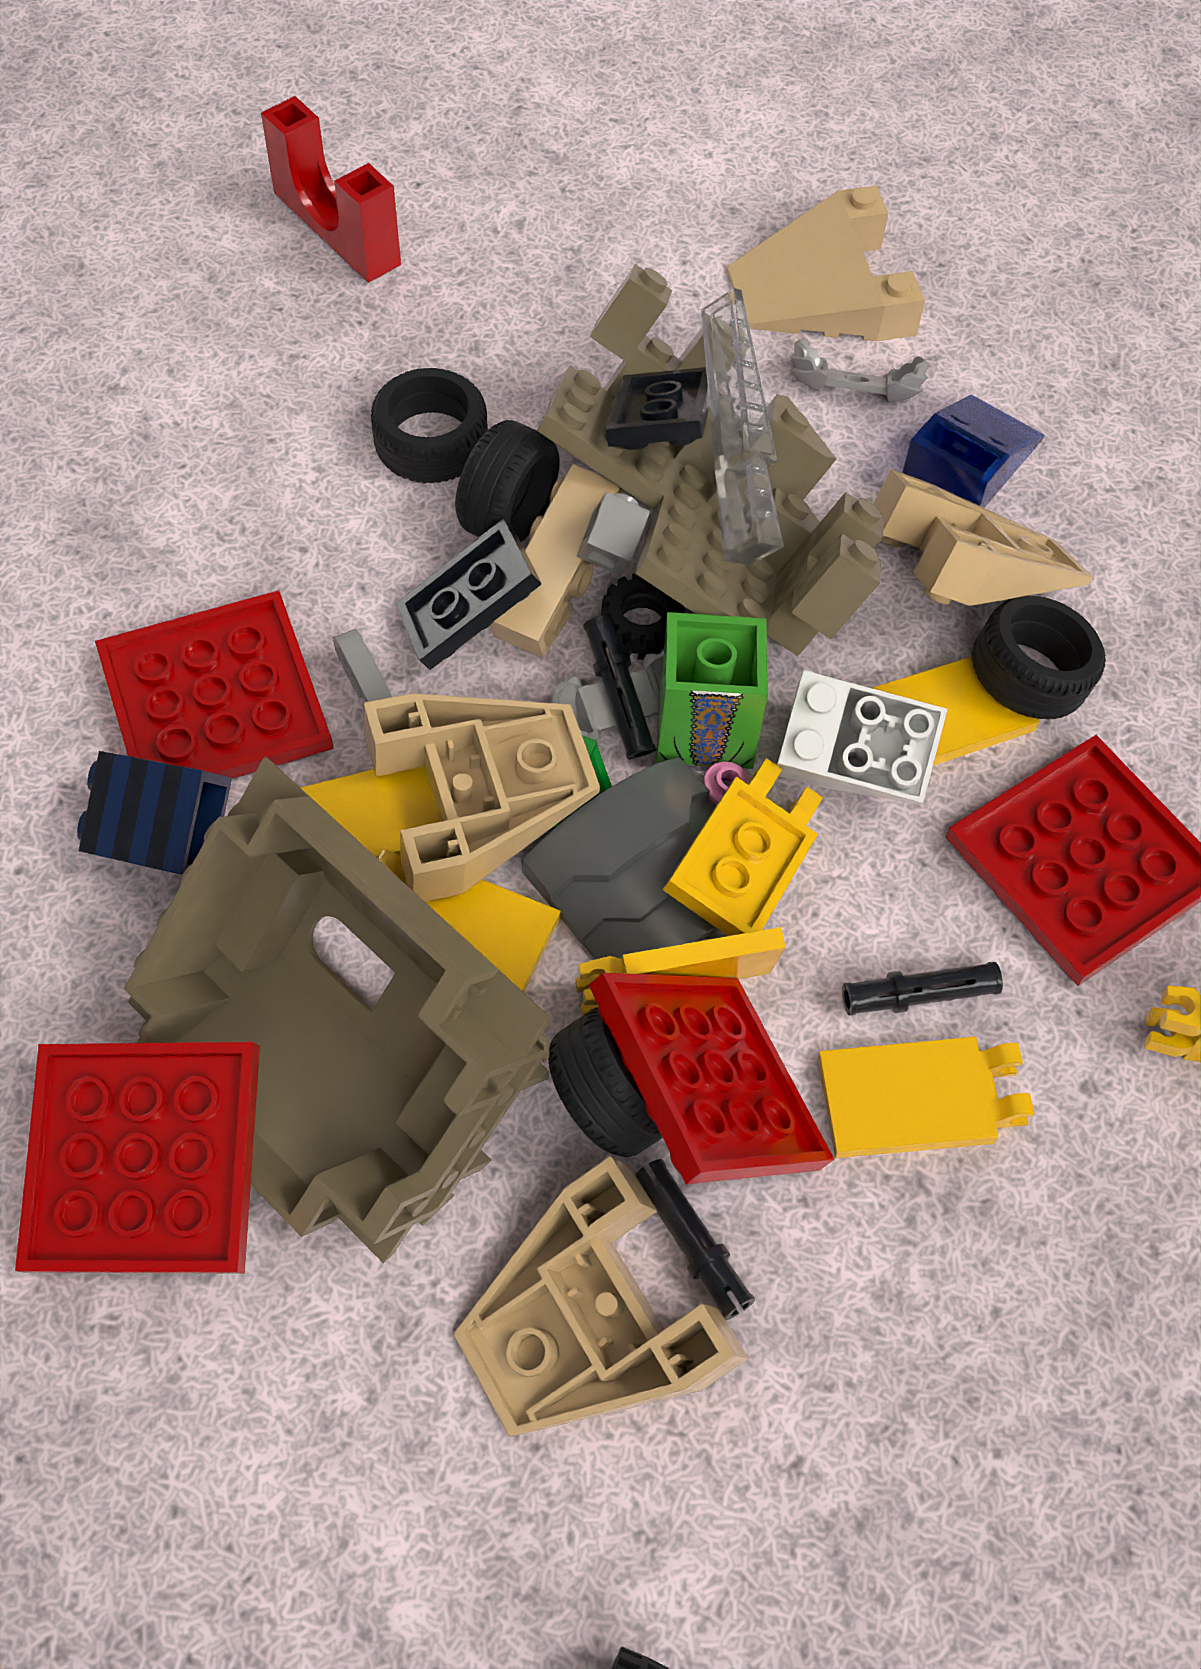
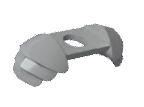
[790,338,929,402]
[550,652,664,740]

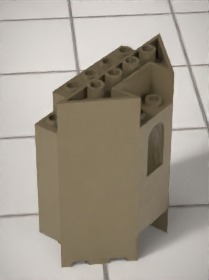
[124,756,549,1263]

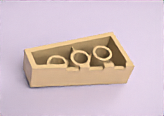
[490,464,624,658]

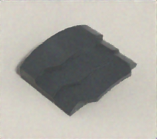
[522,757,717,960]

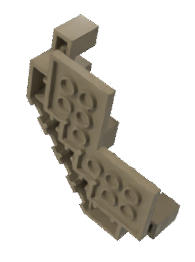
[537,264,883,656]

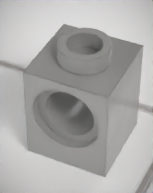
[577,492,650,575]

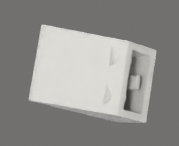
[776,670,948,804]

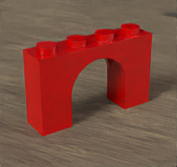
[261,96,401,283]

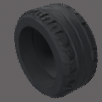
[371,368,488,483]
[455,420,560,542]
[972,596,1106,720]
[548,1007,662,1158]

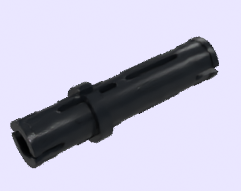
[583,615,656,760]
[842,962,1003,1016]
[635,1159,755,1320]

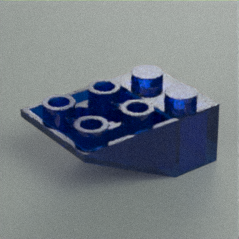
[902,394,1045,508]

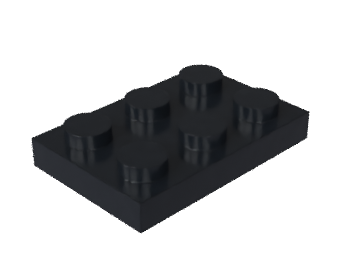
[606,366,715,450]
[396,518,542,670]

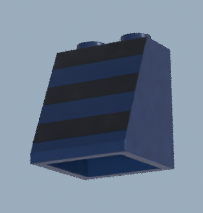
[77,751,232,875]

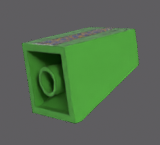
[656,612,768,769]

